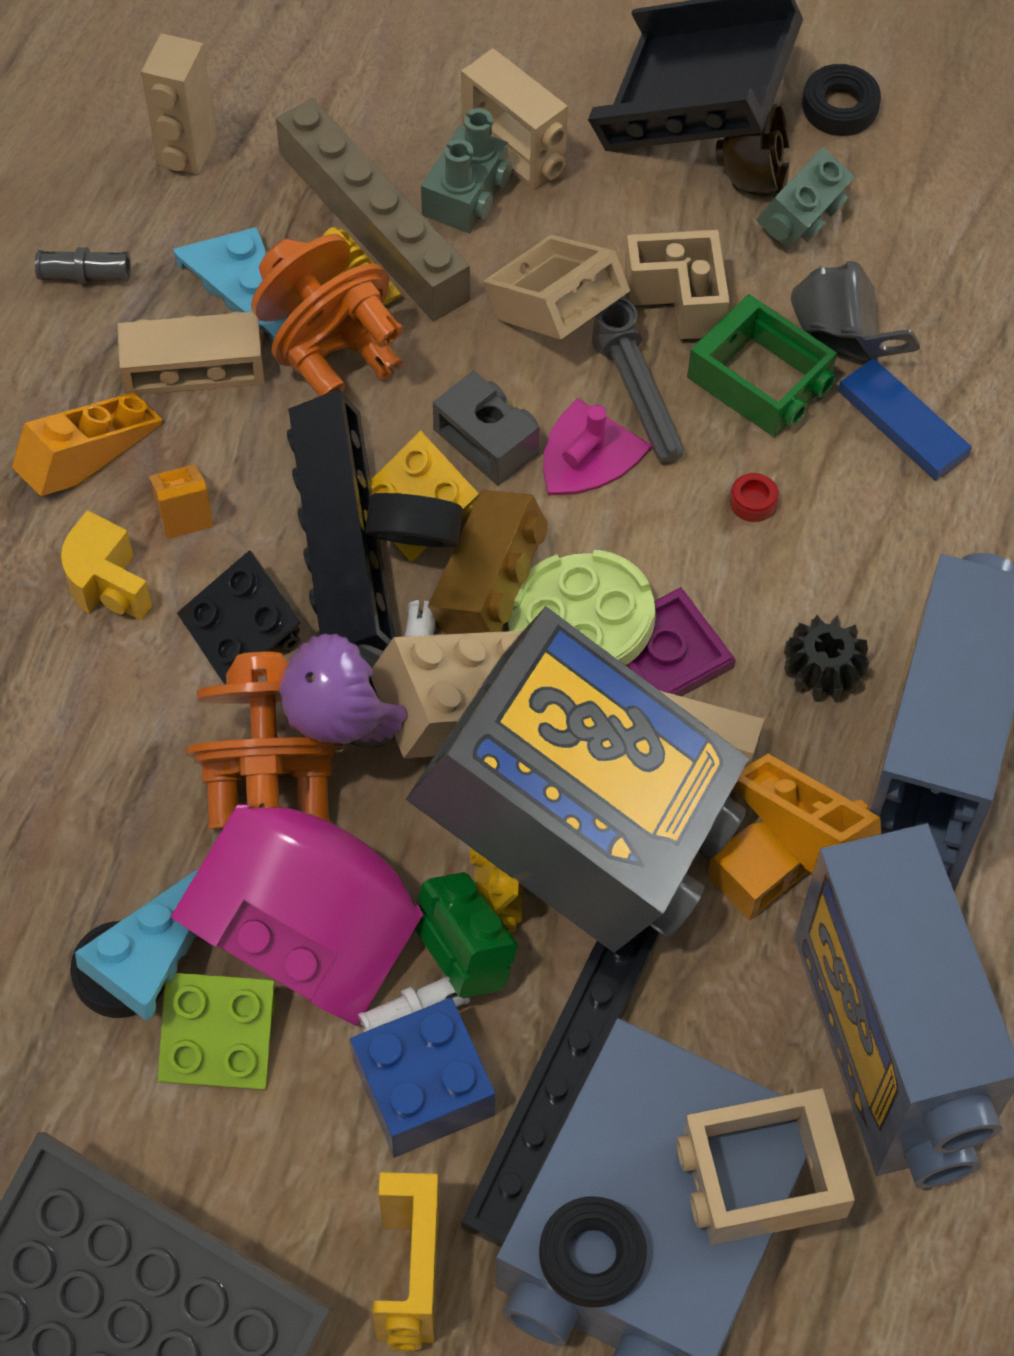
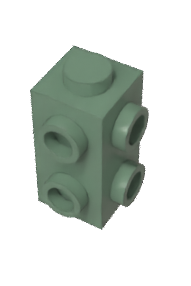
[756,147,855,250]

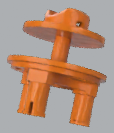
[251,234,404,396]
[185,652,343,829]

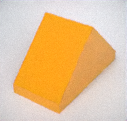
[149,464,214,539]

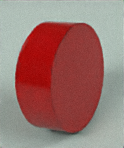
[729,473,779,522]

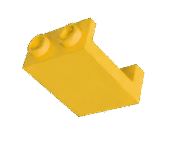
[372,1172,440,1351]

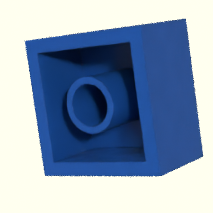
[350,997,496,1158]

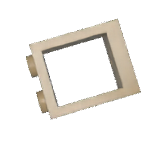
[461,48,568,190]
[482,235,630,340]
[676,1088,855,1246]

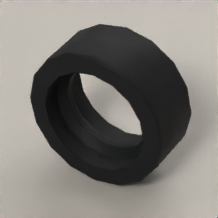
[365,493,463,547]

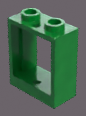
[687,294,837,438]

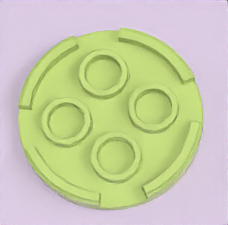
[508,549,656,665]

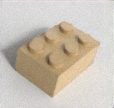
[371,631,522,758]

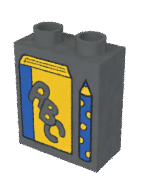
[405,606,749,953]

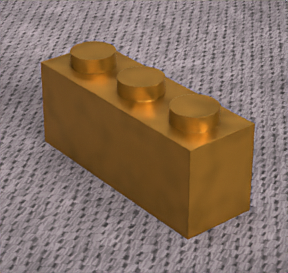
[428,489,548,635]

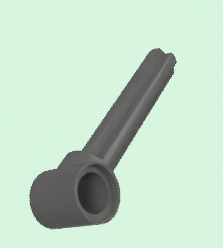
[592,297,684,464]

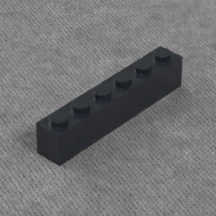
[287,389,395,651]

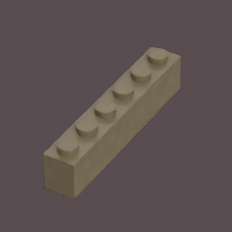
[276,98,470,322]

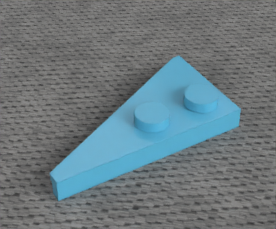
[173,227,288,344]
[75,868,199,1021]

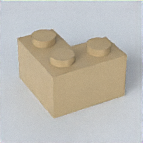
[624,230,730,340]

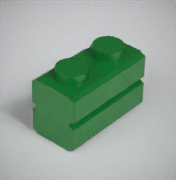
[415,872,519,999]

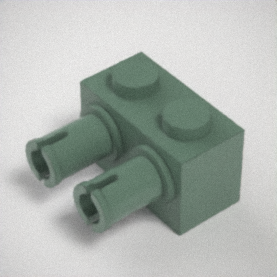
[421,108,512,234]

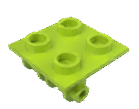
[157,973,277,1090]

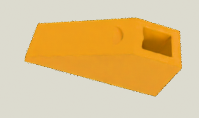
[12,392,163,496]

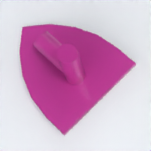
[543,398,652,495]

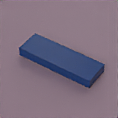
[838,358,972,481]

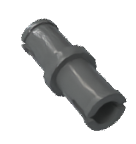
[35,247,131,284]

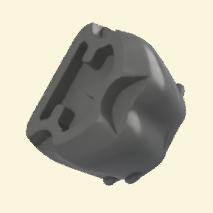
[791,261,920,363]

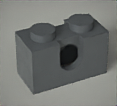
[432,371,540,486]

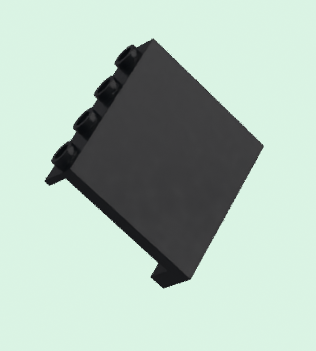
[588,0,803,151]

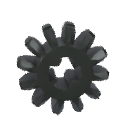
[784,615,869,701]

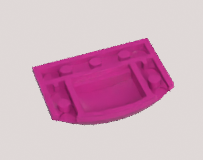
[170,804,423,1026]

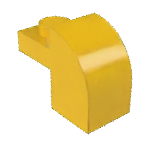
[61,510,152,620]

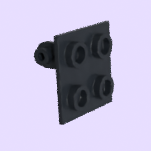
[177,550,301,684]

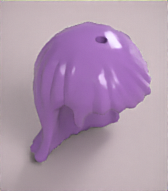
[279,634,407,744]

